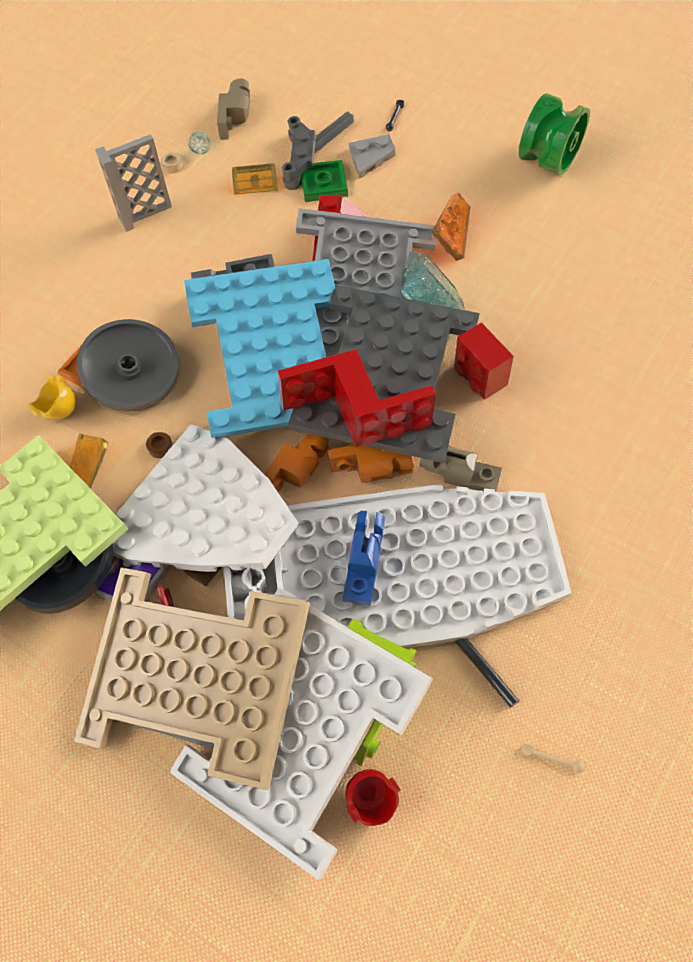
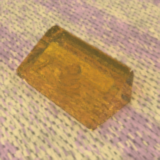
[232,163,278,195]

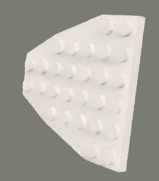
[112,424,299,572]

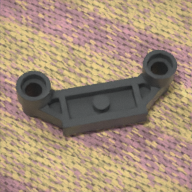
[282,116,316,190]

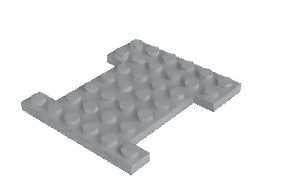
[296,208,438,357]

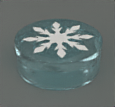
[188,131,210,154]

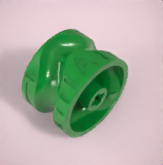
[518,93,590,175]

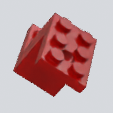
[277,349,436,447]

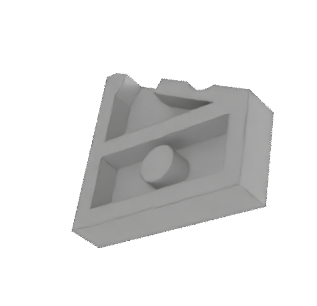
[348,134,395,178]

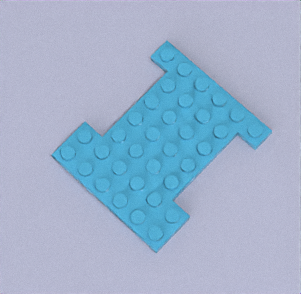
[184,259,335,438]

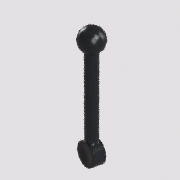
[385,100,404,131]

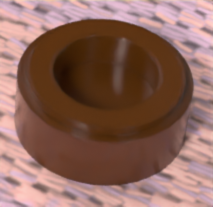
[146,432,173,458]

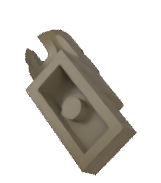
[217,78,250,140]
[419,446,502,492]

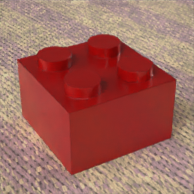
[454,322,514,400]

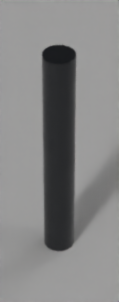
[455,638,519,708]

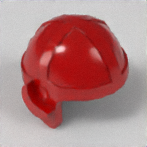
[345,769,401,826]

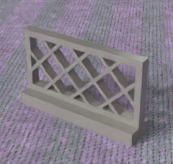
[95,134,172,232]

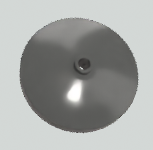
[77,319,179,411]

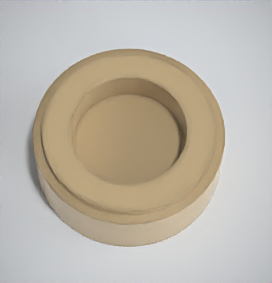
[160,153,183,174]

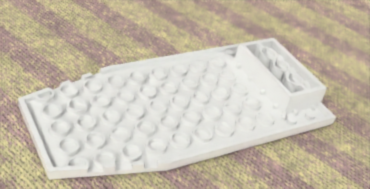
[224,485,572,649]

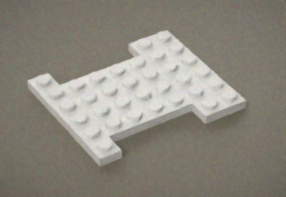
[170,587,433,880]

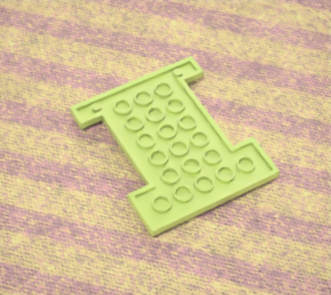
[0,435,128,611]

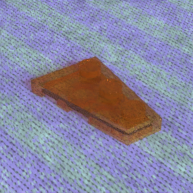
[431,192,471,261]

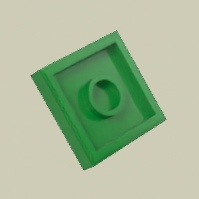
[301,160,348,202]

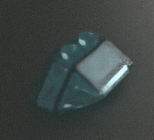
[400,251,468,311]

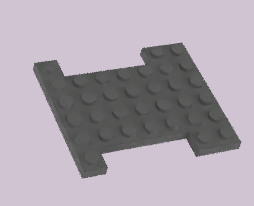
[288,285,480,463]

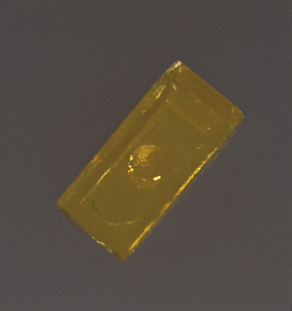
[70,434,108,488]

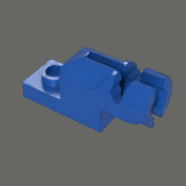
[342,511,385,606]

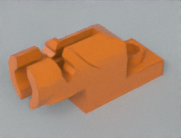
[264,433,329,493]
[328,444,414,482]

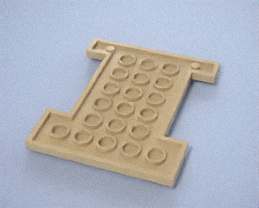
[74,568,310,790]

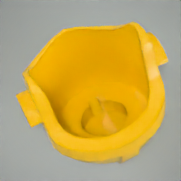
[27,375,76,421]

